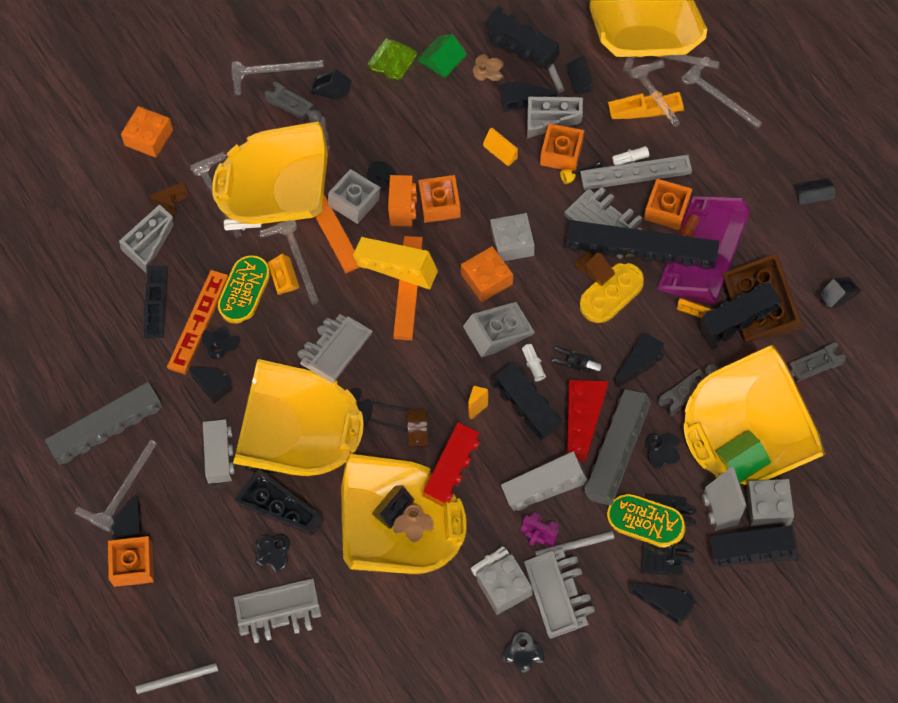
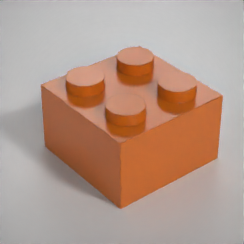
[121,106,173,158]
[540,123,584,172]
[388,175,417,226]
[418,175,461,223]
[644,179,692,231]
[461,246,513,303]
[108,536,154,587]

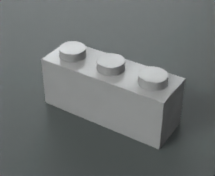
[203,419,235,484]

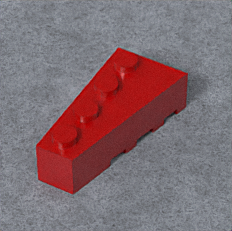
[567,380,608,462]
[422,423,480,507]

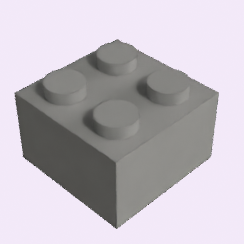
[328,169,380,224]
[490,213,535,261]
[746,479,794,527]
[476,554,533,615]

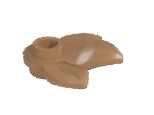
[473,54,504,81]
[393,505,434,543]

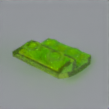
[367,39,418,80]

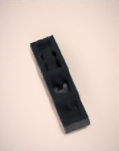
[144,266,168,339]

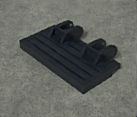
[641,494,696,576]

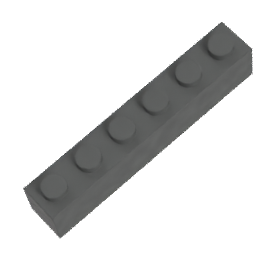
[45,382,162,465]
[585,390,651,506]

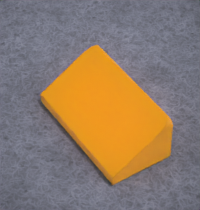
[483,128,518,166]
[268,254,299,295]
[677,297,716,318]
[468,386,488,419]

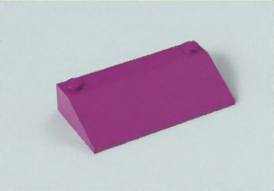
[658,196,750,304]

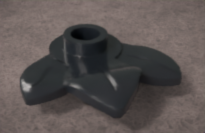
[202,325,240,360]
[646,434,681,469]
[255,535,290,573]
[503,632,545,674]

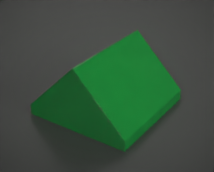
[418,34,467,78]
[716,430,771,483]

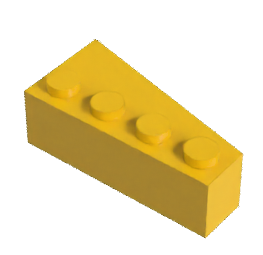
[353,237,438,290]

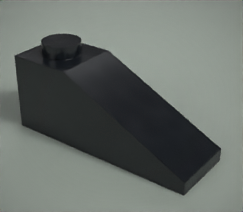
[500,82,557,112]
[615,333,665,388]
[629,583,696,626]

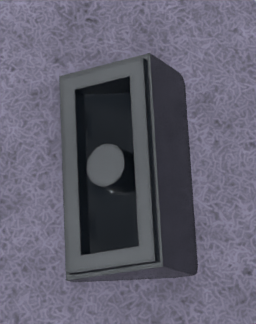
[566,56,593,95]
[793,178,835,205]
[372,486,414,529]

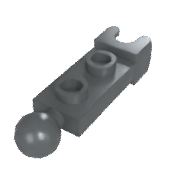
[265,82,322,123]
[788,343,846,383]
[658,364,719,417]

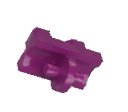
[520,512,559,547]

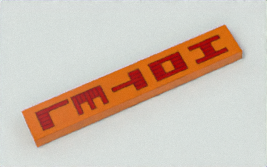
[167,270,229,375]

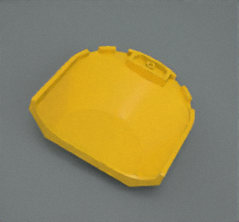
[590,0,707,57]
[212,122,328,224]
[684,345,825,484]
[234,359,363,476]
[341,454,466,574]

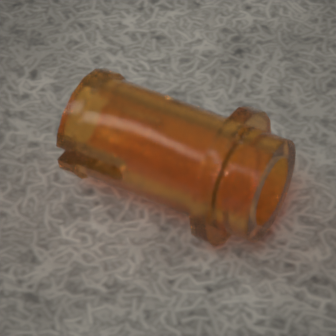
[681,215,700,237]

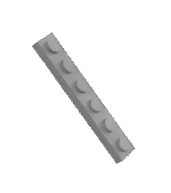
[580,155,692,190]

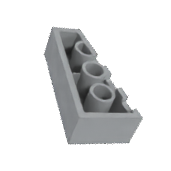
[501,452,589,511]

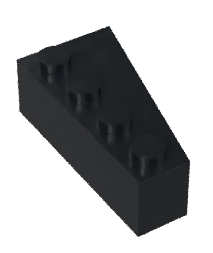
[486,5,560,69]
[701,282,781,350]
[490,362,563,441]
[234,469,324,536]
[710,525,799,567]

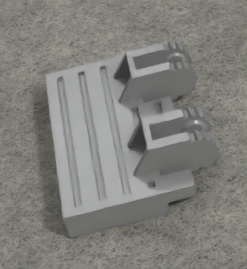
[564,187,643,259]
[297,314,372,384]
[524,548,595,639]
[234,578,321,643]

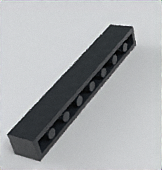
[566,220,720,270]

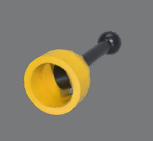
[560,161,603,184]

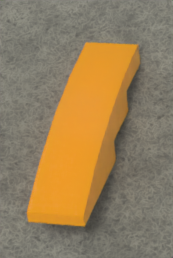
[608,92,684,119]

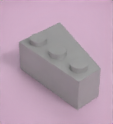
[527,97,583,139]
[119,205,174,273]

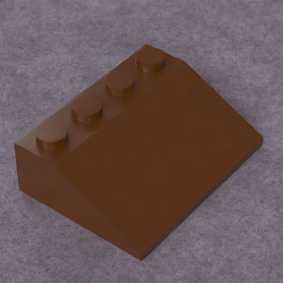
[722,253,804,343]

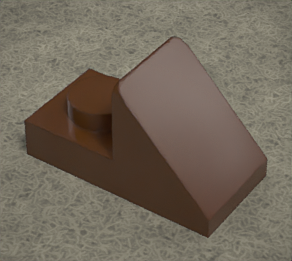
[149,182,189,214]
[574,252,615,286]
[406,409,428,448]

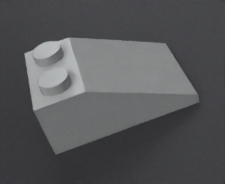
[463,302,535,358]
[702,467,746,531]

